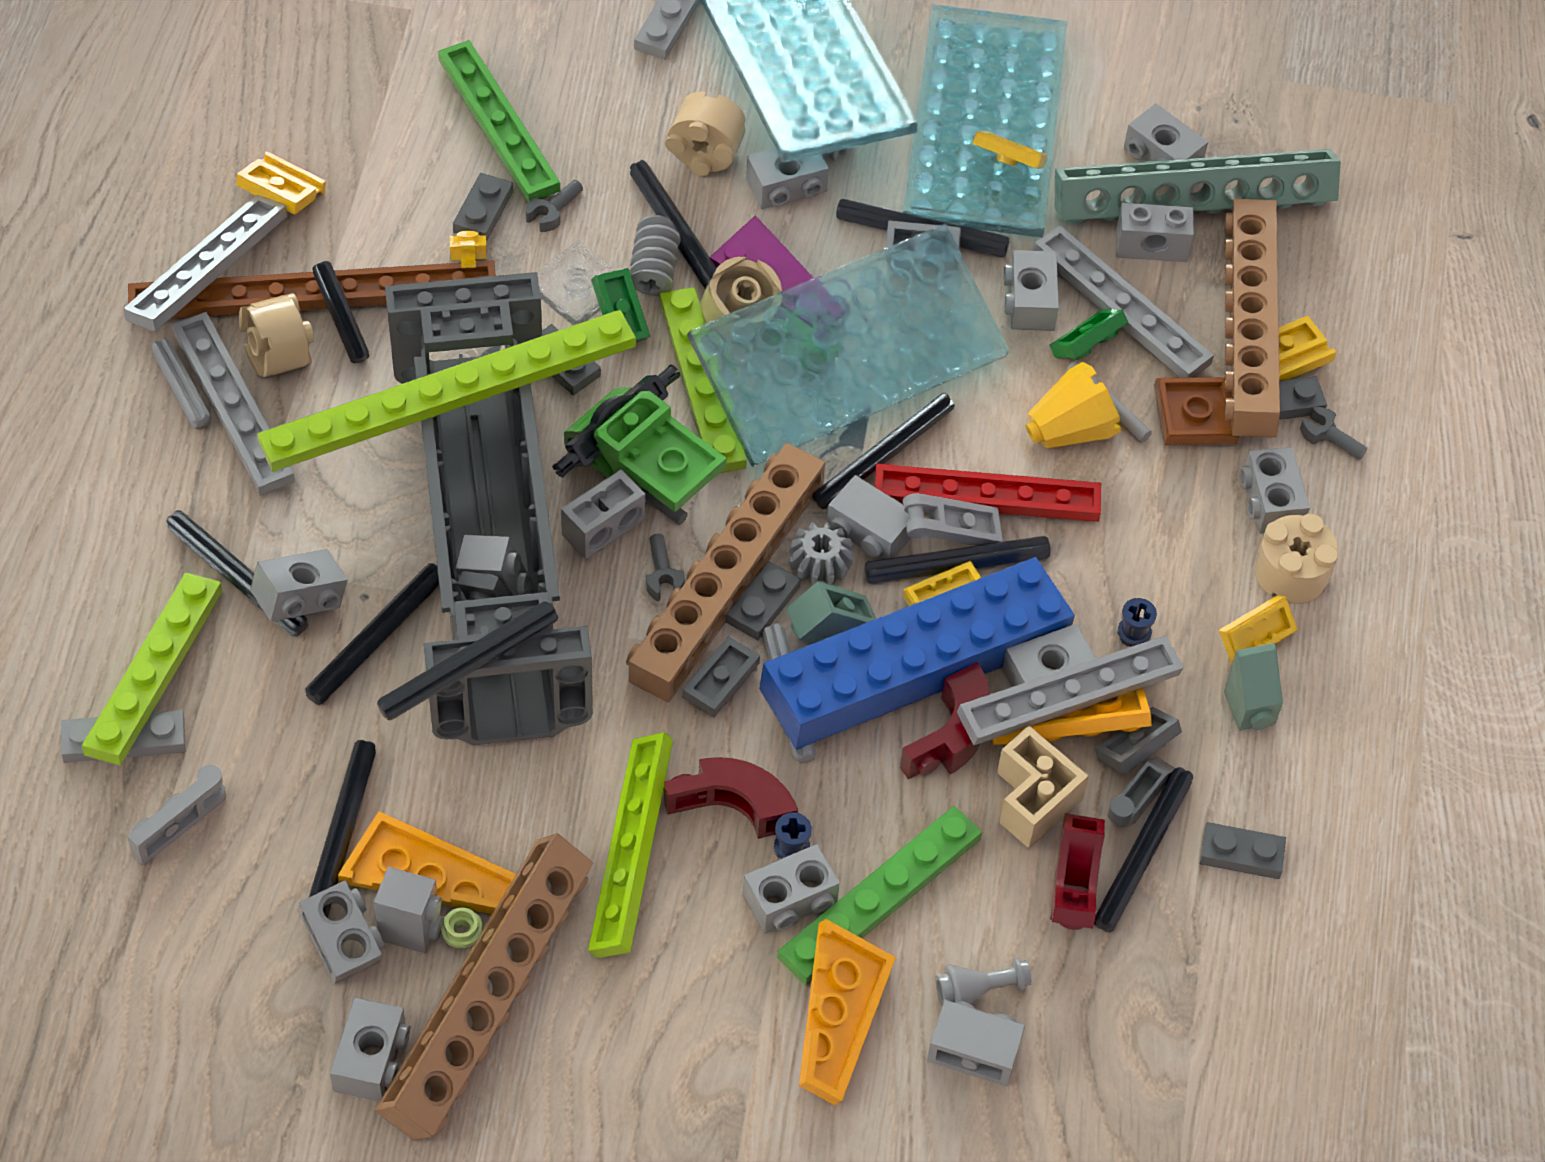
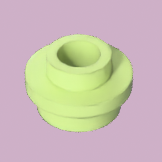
[441,908,483,949]

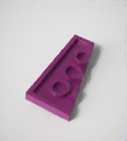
[710,215,844,337]

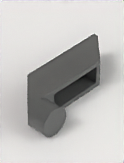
[1107,757,1175,827]

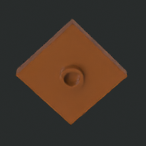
[1154,377,1240,445]

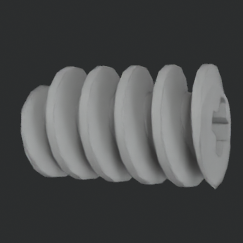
[629,215,681,296]

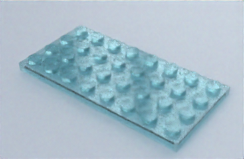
[700,0,918,162]
[903,4,1067,238]
[687,223,1010,467]

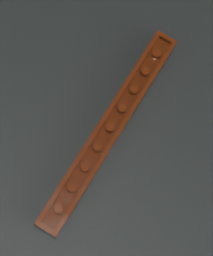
[128,260,496,319]

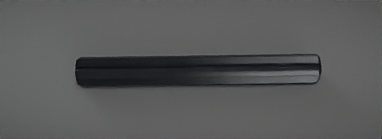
[630,160,717,290]
[836,199,1010,257]
[812,393,955,509]
[166,510,308,637]
[864,536,1051,584]
[305,563,439,705]
[377,601,558,721]
[308,739,376,918]
[1094,767,1194,933]

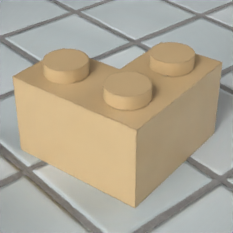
[997,726,1088,848]

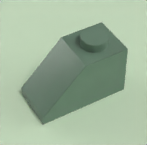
[786,581,877,643]
[1224,643,1283,731]

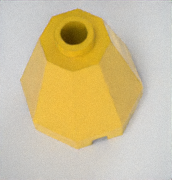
[1025,362,1121,448]

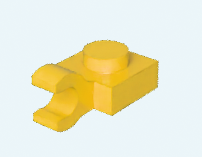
[450,231,487,269]

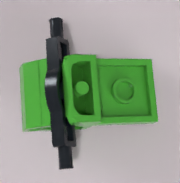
[552,364,727,512]

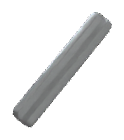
[152,338,211,429]

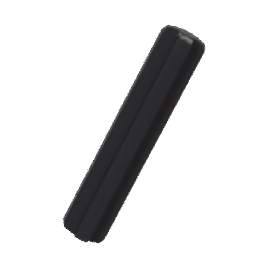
[312,261,369,363]

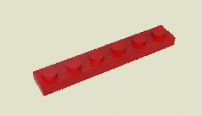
[874,464,1102,522]

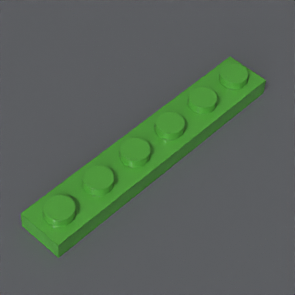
[438,40,560,202]
[777,806,982,986]

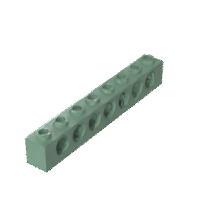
[1054,149,1341,224]

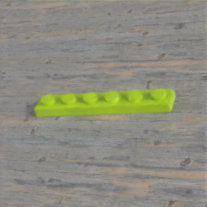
[659,287,747,473]
[81,572,223,766]
[588,732,673,958]

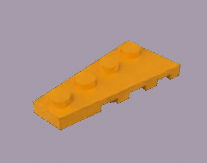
[992,688,1152,746]
[338,811,516,915]
[799,918,896,1105]

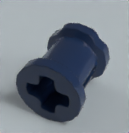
[1117,598,1157,647]
[774,812,812,859]

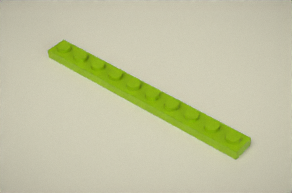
[257,310,636,472]

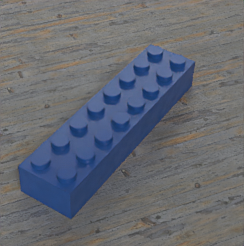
[759,557,1075,750]

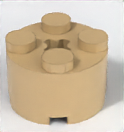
[665,91,746,176]
[701,257,782,343]
[239,293,314,377]
[1254,513,1339,604]

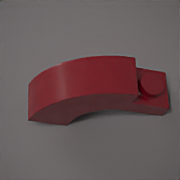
[900,662,990,779]
[664,757,798,839]
[1050,813,1105,930]

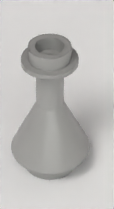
[935,958,1032,1006]

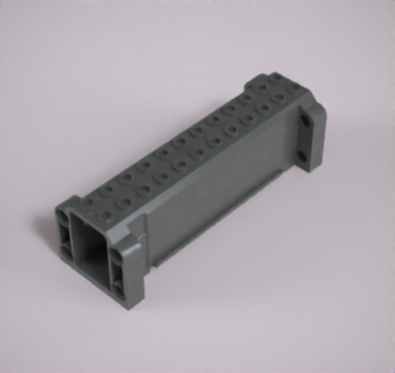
[385,272,593,745]

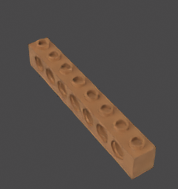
[1224,199,1280,438]
[626,442,825,703]
[374,833,594,1140]

